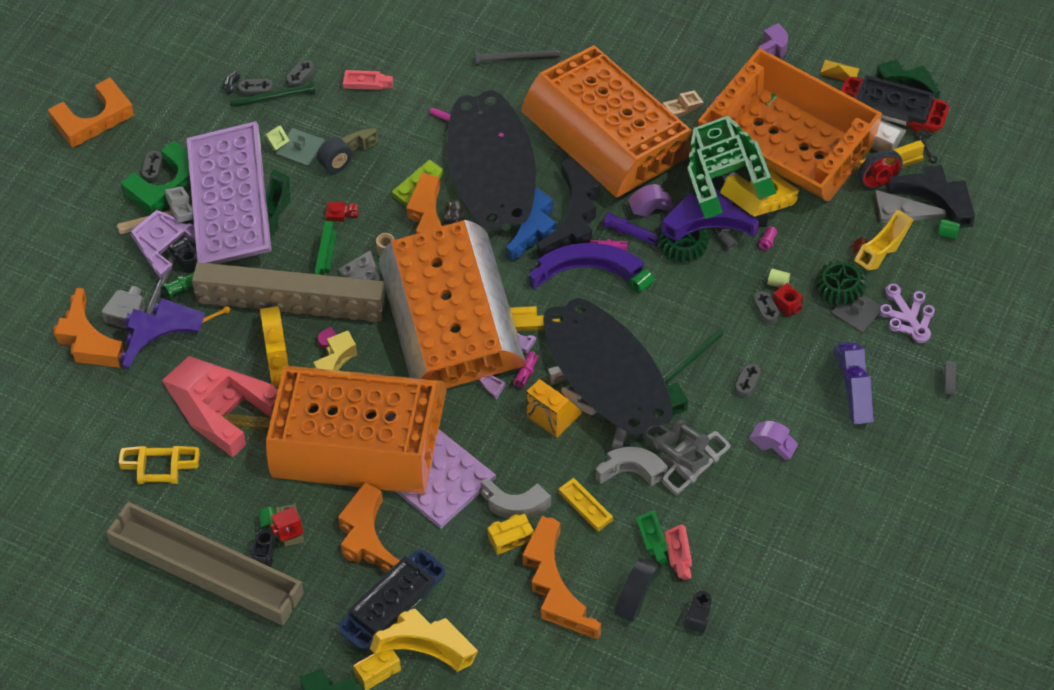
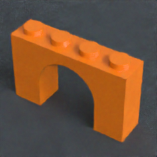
[48,78,134,148]

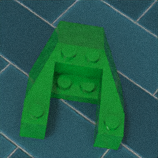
[688,116,776,219]

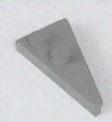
[875,191,946,223]

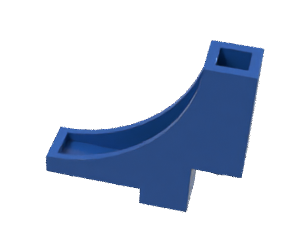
[506,187,556,262]

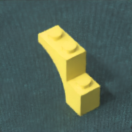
[314,330,357,371]

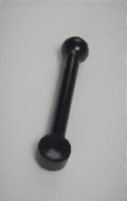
[916,133,938,164]

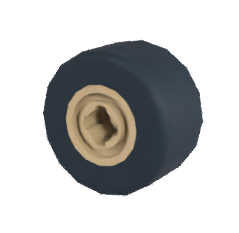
[317,137,352,173]

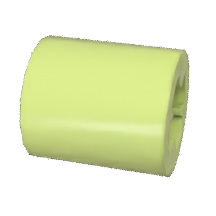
[767,268,790,288]

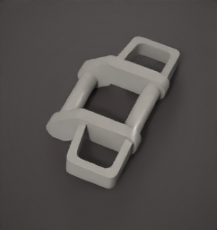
[661,431,730,496]

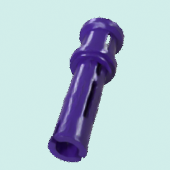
[603,212,659,246]

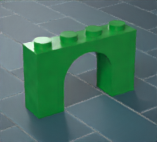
[121,140,191,215]

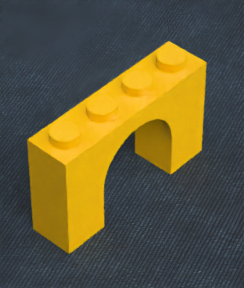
[720,169,799,217]

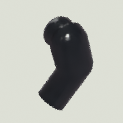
[222,71,241,94]

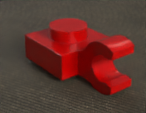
[325,202,359,222]

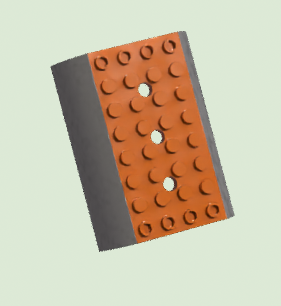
[379,220,527,388]

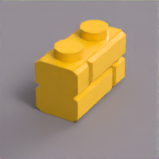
[487,514,534,555]
[353,650,401,690]

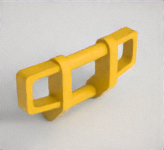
[119,446,200,484]

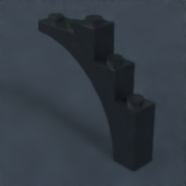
[537,157,600,258]

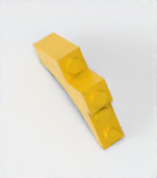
[370,609,478,672]

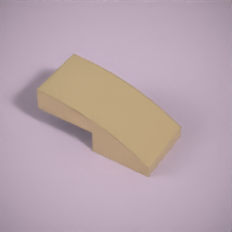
[662,90,703,118]

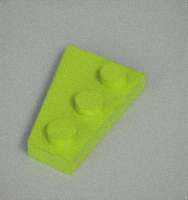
[392,160,443,207]

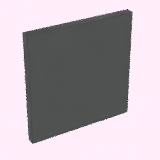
[831,295,881,333]

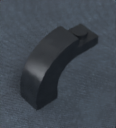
[614,558,662,622]

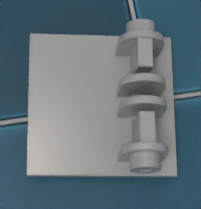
[339,251,381,281]

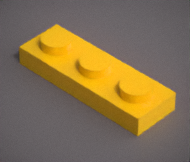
[559,478,613,532]

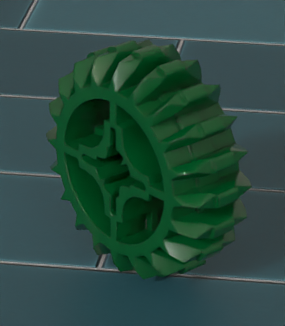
[658,228,709,263]
[816,260,867,306]

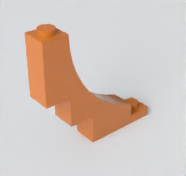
[523,516,601,640]

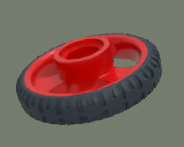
[857,149,903,189]

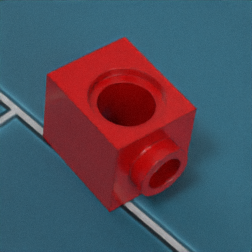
[773,283,803,318]
[270,507,303,542]

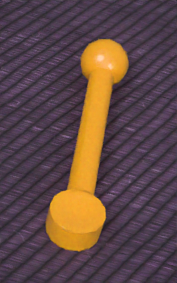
[202,306,230,323]

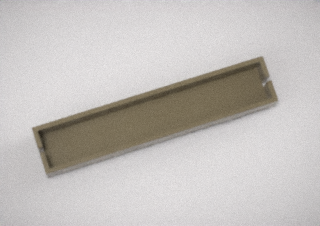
[192,262,386,322]
[106,502,304,626]

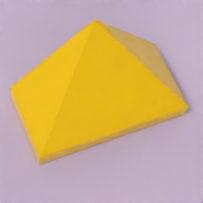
[820,60,860,81]

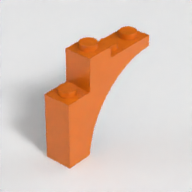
[53,288,124,368]
[338,482,400,573]

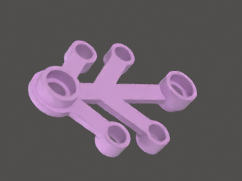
[880,284,935,343]

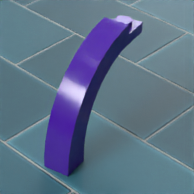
[529,243,644,290]

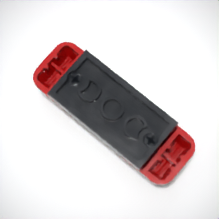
[841,75,949,133]

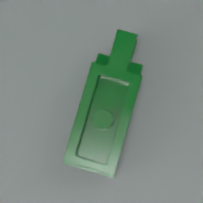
[636,510,668,566]

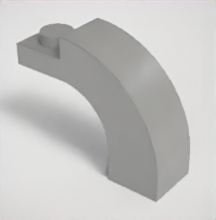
[596,447,668,486]
[481,477,551,519]

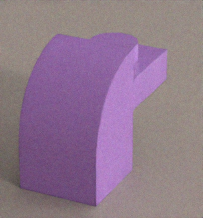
[758,23,788,59]
[628,184,674,217]
[749,421,798,460]

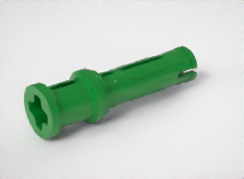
[162,272,194,299]

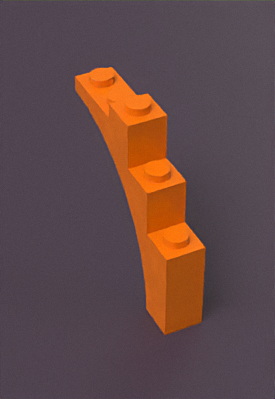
[406,173,442,268]

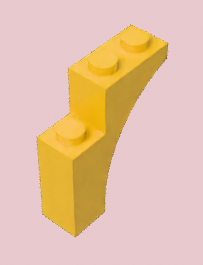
[260,306,289,388]

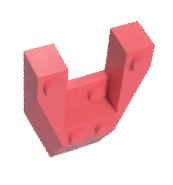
[162,356,278,458]

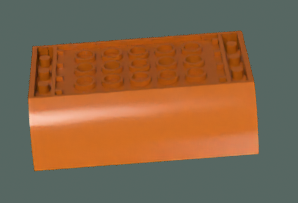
[521,45,693,198]
[698,48,882,201]
[266,366,447,494]

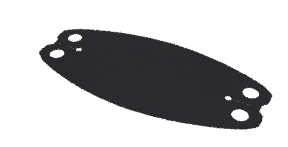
[447,90,536,230]
[544,298,672,435]

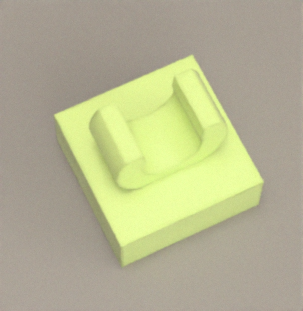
[264,125,290,151]

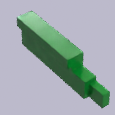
[314,221,337,275]

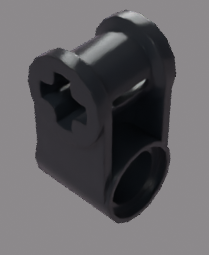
[168,237,197,273]
[250,529,275,568]
[684,591,712,633]

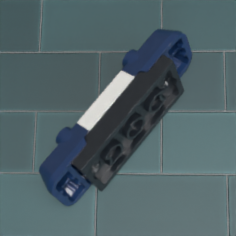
[339,550,445,651]

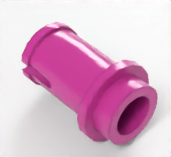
[758,226,777,250]

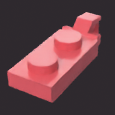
[343,70,394,90]
[664,524,692,581]

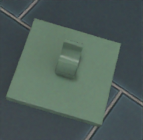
[276,128,325,167]

